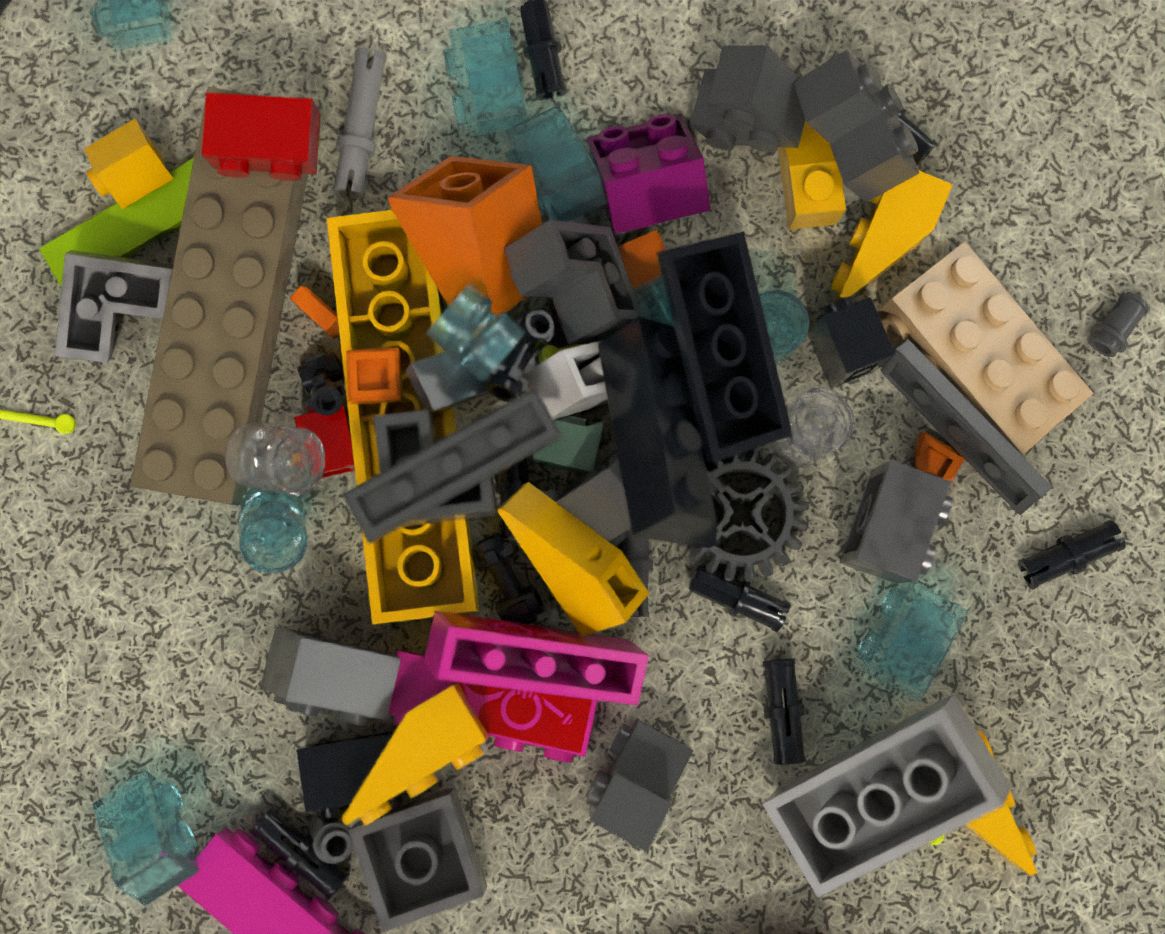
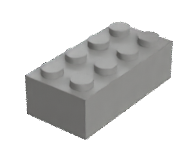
[762,694,1011,898]

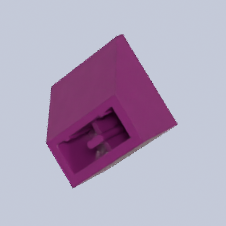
[587,114,711,234]

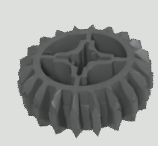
[679,448,809,582]

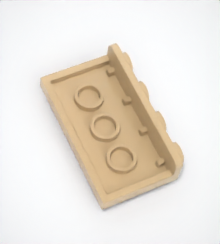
[877,242,1094,455]

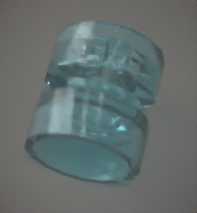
[426,283,526,382]
[759,290,810,365]
[239,482,307,573]

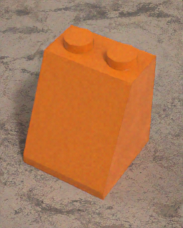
[388,156,542,323]

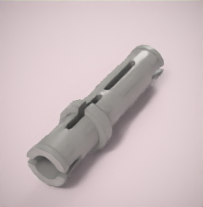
[332,48,386,199]

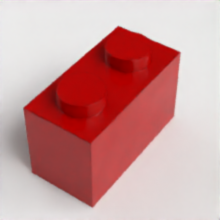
[202,92,321,181]

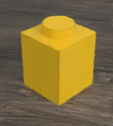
[84,118,174,209]

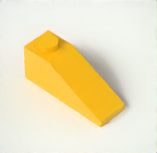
[777,120,846,230]

